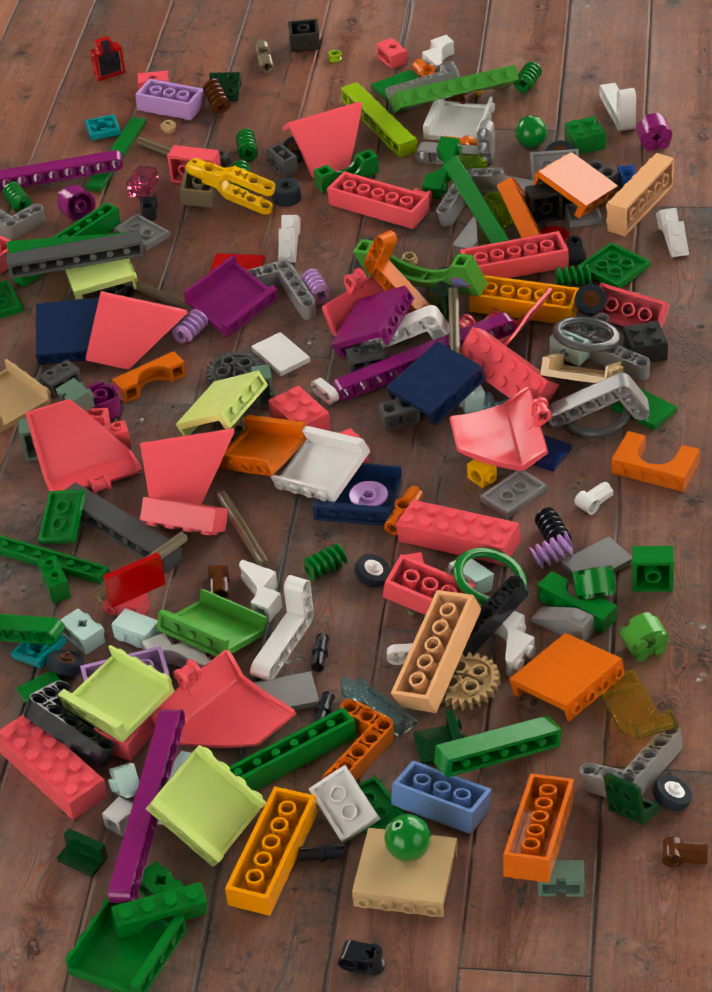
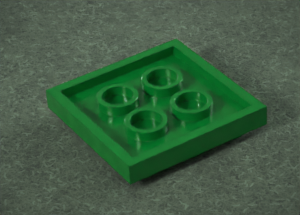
[579,242,651,288]

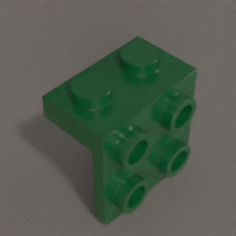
[209,72,242,101]
[413,709,465,765]
[603,773,660,825]

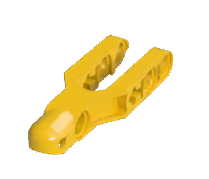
[186,158,275,215]

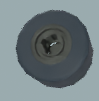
[272,178,301,206]

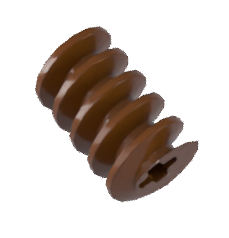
[203,79,231,113]

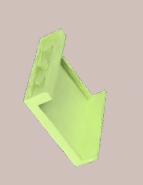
[65,258,138,300]
[176,370,268,436]
[58,645,175,743]
[145,745,266,867]

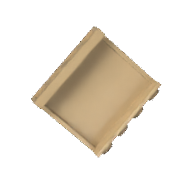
[540,352,624,383]
[0,359,51,433]
[352,828,458,917]

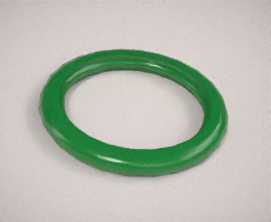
[453,547,527,605]

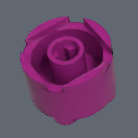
[636,113,672,151]
[57,185,95,222]
[86,382,121,420]

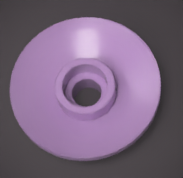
[349,481,388,506]

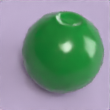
[514,115,547,149]
[384,814,431,861]

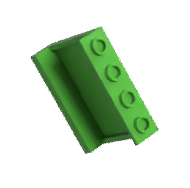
[157,589,268,657]

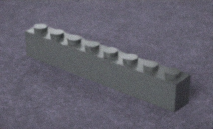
[6,231,145,279]
[65,482,183,573]

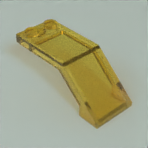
[600,669,679,739]

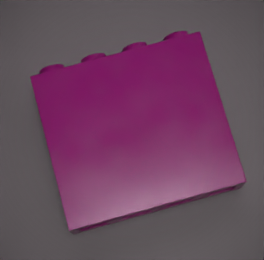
[184,254,278,338]
[331,285,415,358]

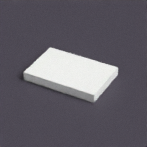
[251,332,310,376]
[309,765,380,844]

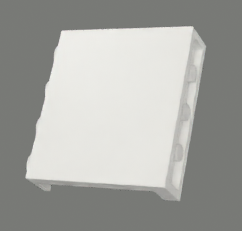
[423,96,495,140]
[270,426,370,502]

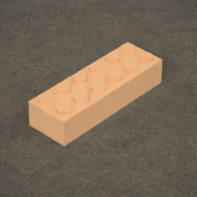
[606,153,674,236]
[391,590,481,713]

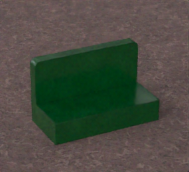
[57,828,108,877]

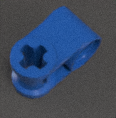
[617,164,636,189]

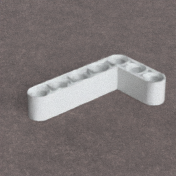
[599,83,636,132]
[361,305,449,349]
[250,575,314,680]

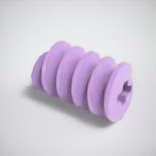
[301,269,330,304]
[172,309,209,344]
[529,531,573,569]

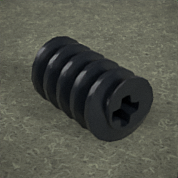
[534,507,571,545]

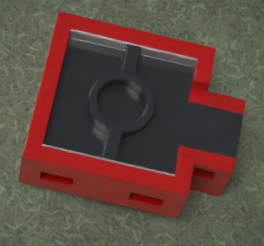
[90,36,126,81]

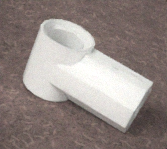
[574,482,613,515]

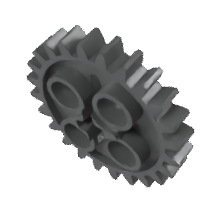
[205,351,263,386]

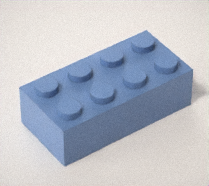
[391,761,492,834]

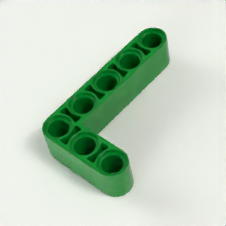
[0,614,65,645]

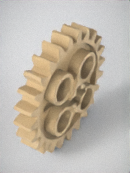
[441,652,501,711]

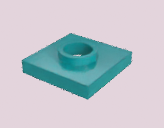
[84,114,121,141]
[10,636,67,668]

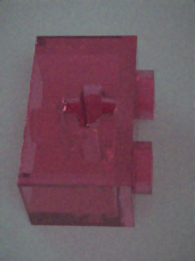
[126,165,159,198]

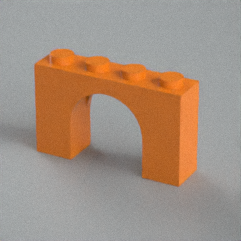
[611,431,700,492]

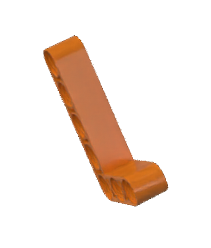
[497,176,541,238]
[364,230,430,314]
[322,699,395,781]

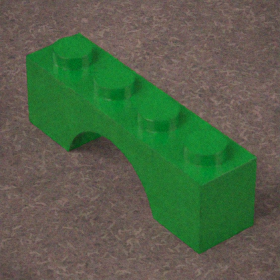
[422,136,463,199]
[313,149,379,193]
[537,571,617,634]
[111,882,207,939]

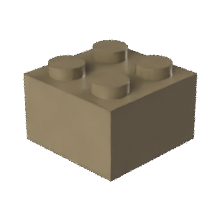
[180,168,217,208]

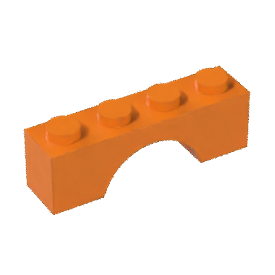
[112,351,187,404]

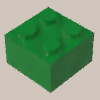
[564,116,606,155]
[632,546,674,592]

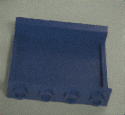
[36,297,99,365]
[386,341,486,426]
[313,463,402,526]

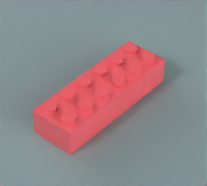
[327,172,430,229]
[460,231,569,279]
[459,327,559,407]
[396,500,521,566]
[0,715,108,820]

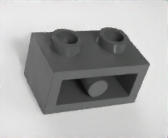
[267,143,298,178]
[346,343,385,373]
[38,360,82,399]

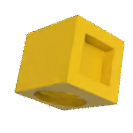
[467,459,497,489]

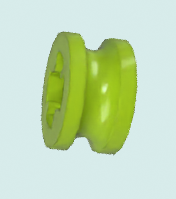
[328,50,342,63]

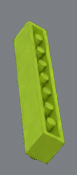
[341,82,418,158]

